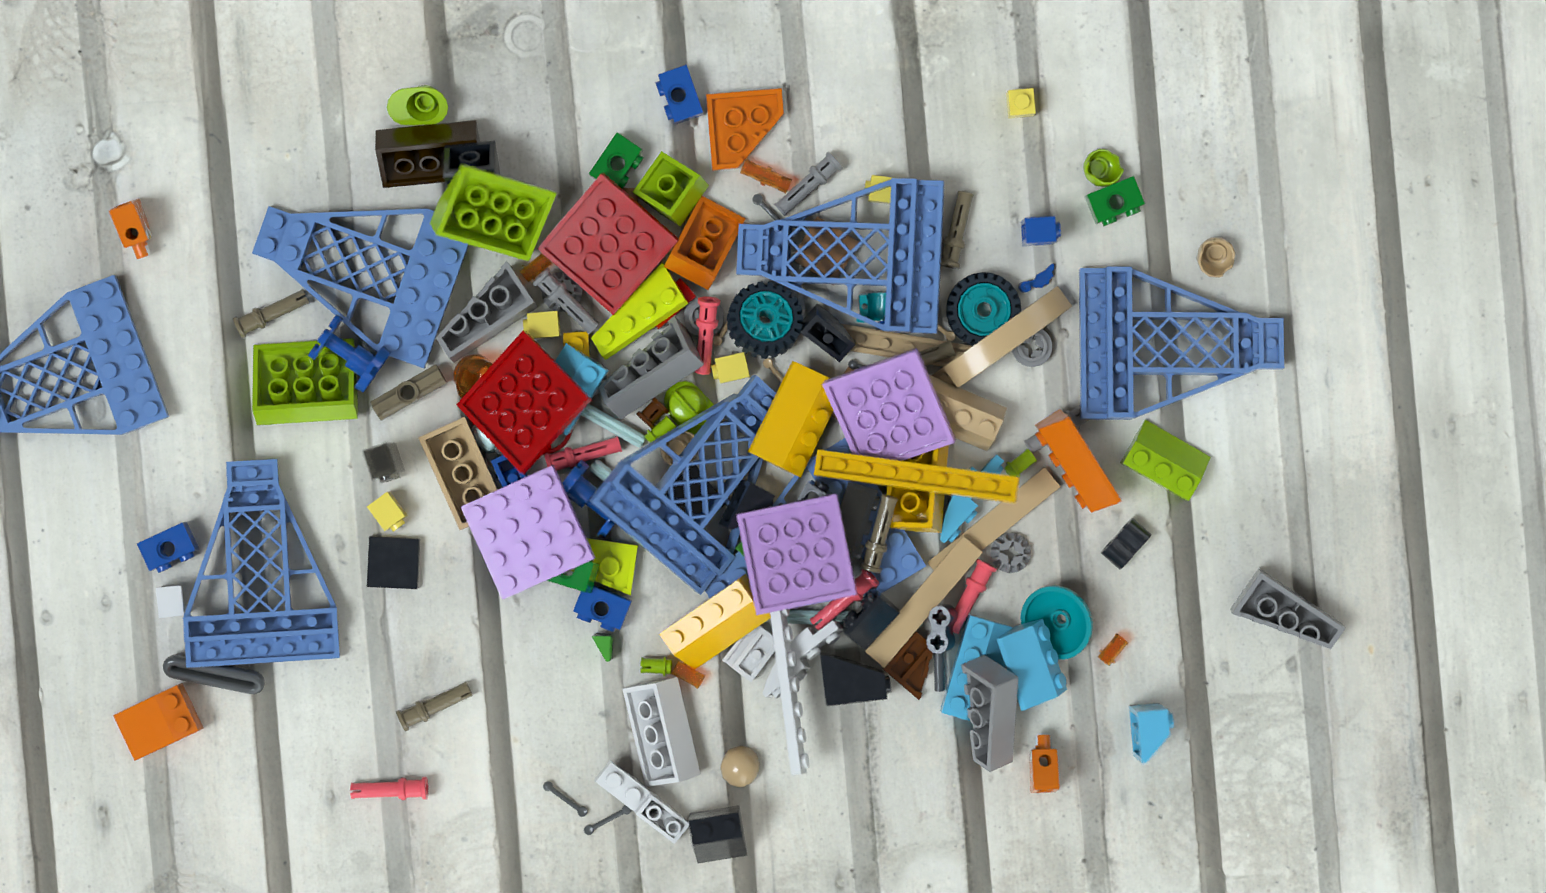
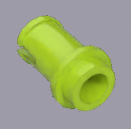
[645,415,677,443]
[1004,449,1037,478]
[640,656,672,676]

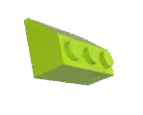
[1120,419,1211,501]

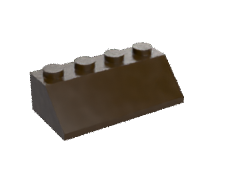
[375,120,480,188]

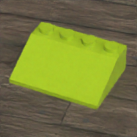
[430,164,557,261]
[252,338,358,425]

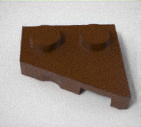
[882,631,933,700]

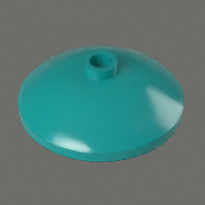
[1020,585,1093,660]

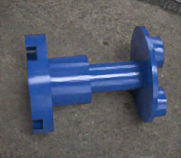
[308,314,391,393]
[562,460,615,537]

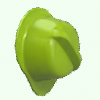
[387,85,448,125]
[664,381,713,436]

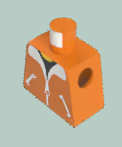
[109,198,152,259]
[1029,735,1059,793]

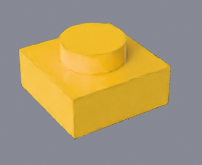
[563,332,590,357]

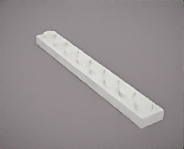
[770,609,809,775]

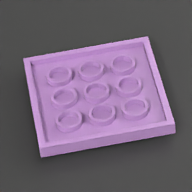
[822,348,956,461]
[461,465,595,600]
[737,494,857,615]

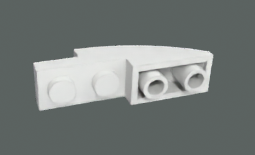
[763,620,843,699]
[594,760,689,844]

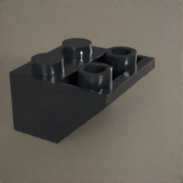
[842,590,900,650]

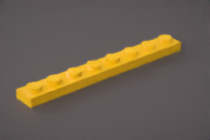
[814,450,1020,504]

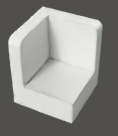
[156,585,187,618]

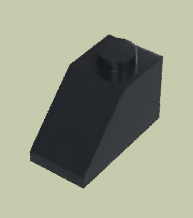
[800,303,856,362]
[719,480,775,530]

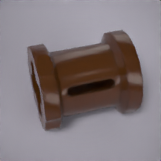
[636,397,669,429]

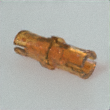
[740,158,792,194]

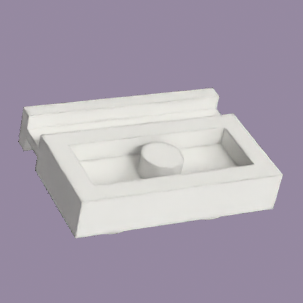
[722,626,775,682]

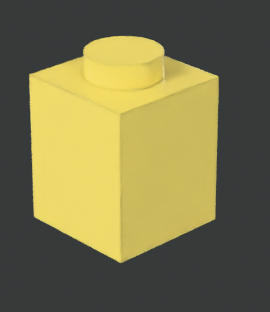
[1006,88,1036,119]
[865,175,893,204]
[523,311,561,339]
[711,352,750,384]
[367,491,408,532]

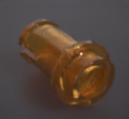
[519,253,552,283]
[1098,633,1129,666]
[671,661,705,689]

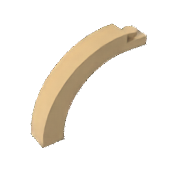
[931,286,1072,388]

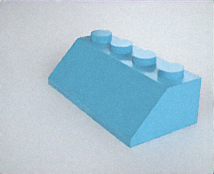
[940,614,1013,721]

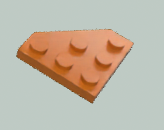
[706,88,784,171]

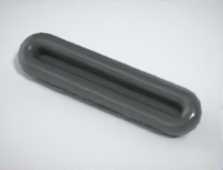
[163,655,265,694]

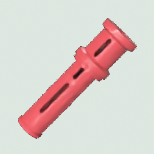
[695,297,720,375]
[544,436,622,471]
[953,559,997,634]
[810,569,879,630]
[350,777,429,800]

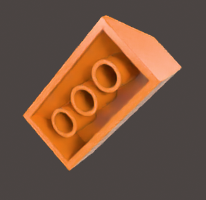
[1035,409,1122,513]

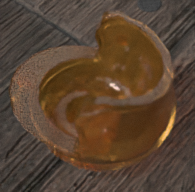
[453,354,492,398]

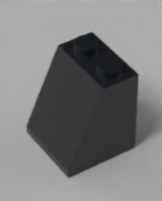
[444,141,500,187]
[820,652,891,706]
[688,805,747,863]

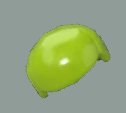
[1083,149,1124,187]

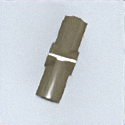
[370,364,447,421]

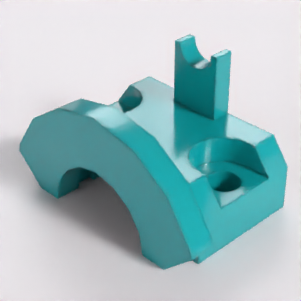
[856,291,886,323]

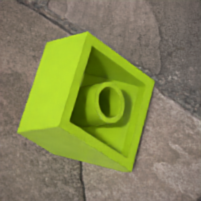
[633,151,709,226]

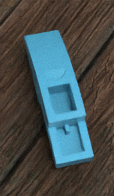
[940,454,1004,543]

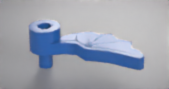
[1018,264,1054,293]

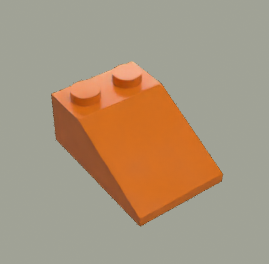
[664,196,745,290]
[113,683,203,761]

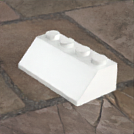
[623,677,701,787]

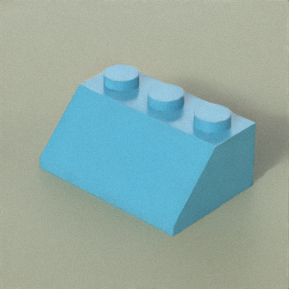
[555,343,609,435]
[997,619,1067,711]
[1129,703,1174,763]

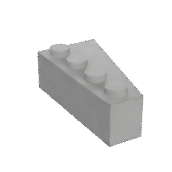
[436,261,538,362]
[598,316,704,419]
[1230,568,1345,649]
[961,655,1018,772]

